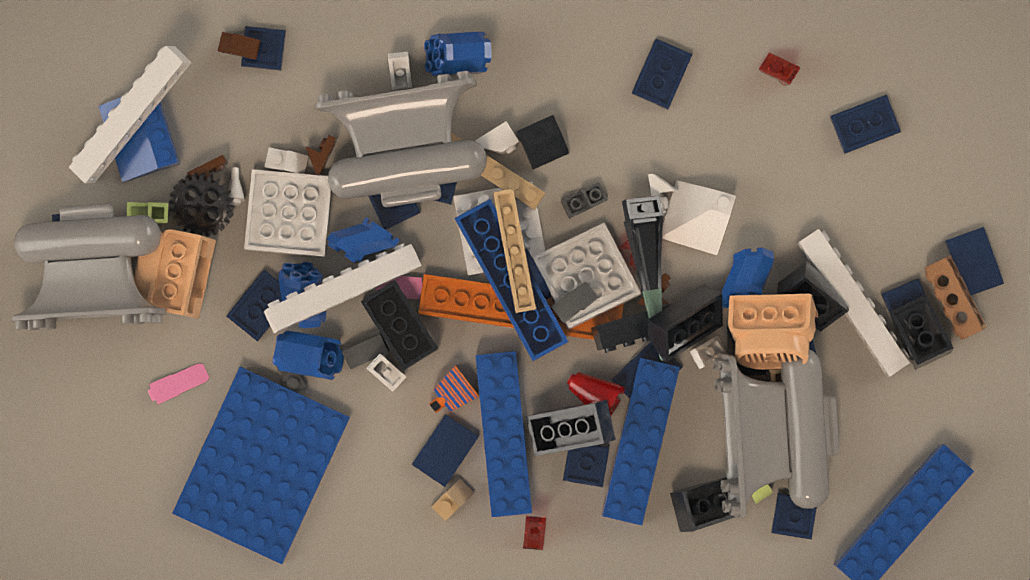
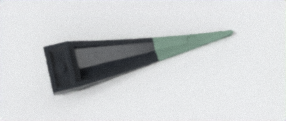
[622,196,663,361]

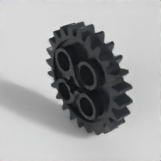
[169,172,235,237]

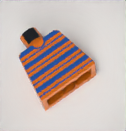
[429,366,479,413]

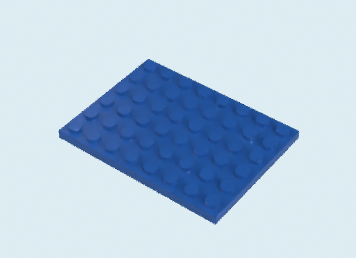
[172,366,350,564]

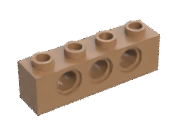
[925,255,987,340]

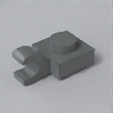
[276,366,307,393]

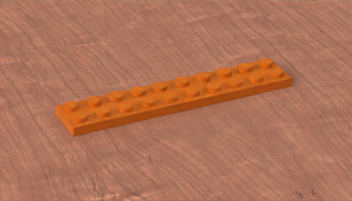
[418,274,624,340]

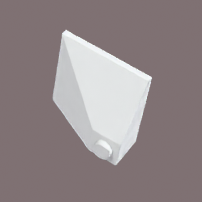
[662,180,736,255]

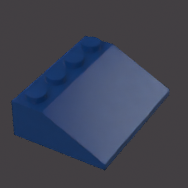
[98,97,180,183]

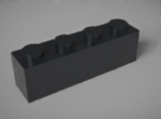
[591,304,671,353]

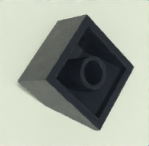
[516,115,569,170]

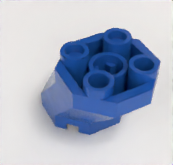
[424,32,492,76]
[327,217,400,264]
[722,247,774,308]
[279,261,327,328]
[272,330,344,380]

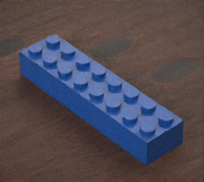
[454,199,569,361]
[475,351,532,517]
[601,358,680,526]
[833,444,974,580]

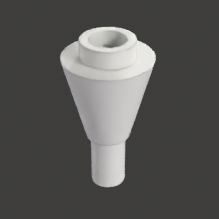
[227,167,245,205]

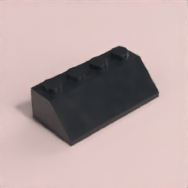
[647,284,723,363]

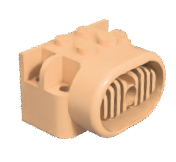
[133,229,216,319]
[728,294,818,369]

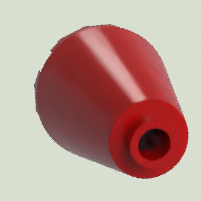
[567,372,626,416]

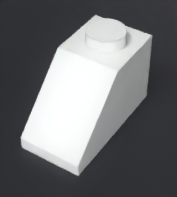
[475,121,519,154]

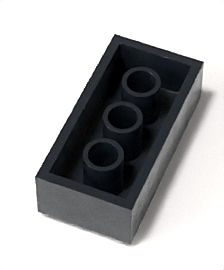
[361,280,439,370]
[526,400,616,456]

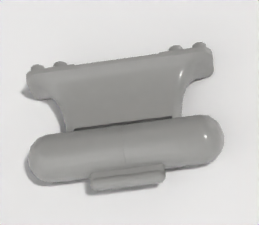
[315,71,487,207]
[11,203,166,330]
[713,349,839,519]

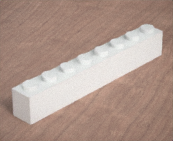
[69,46,192,184]
[797,229,910,377]
[264,243,422,334]

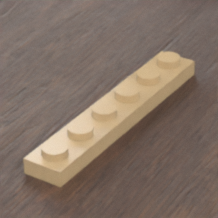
[451,133,546,210]
[493,189,536,313]

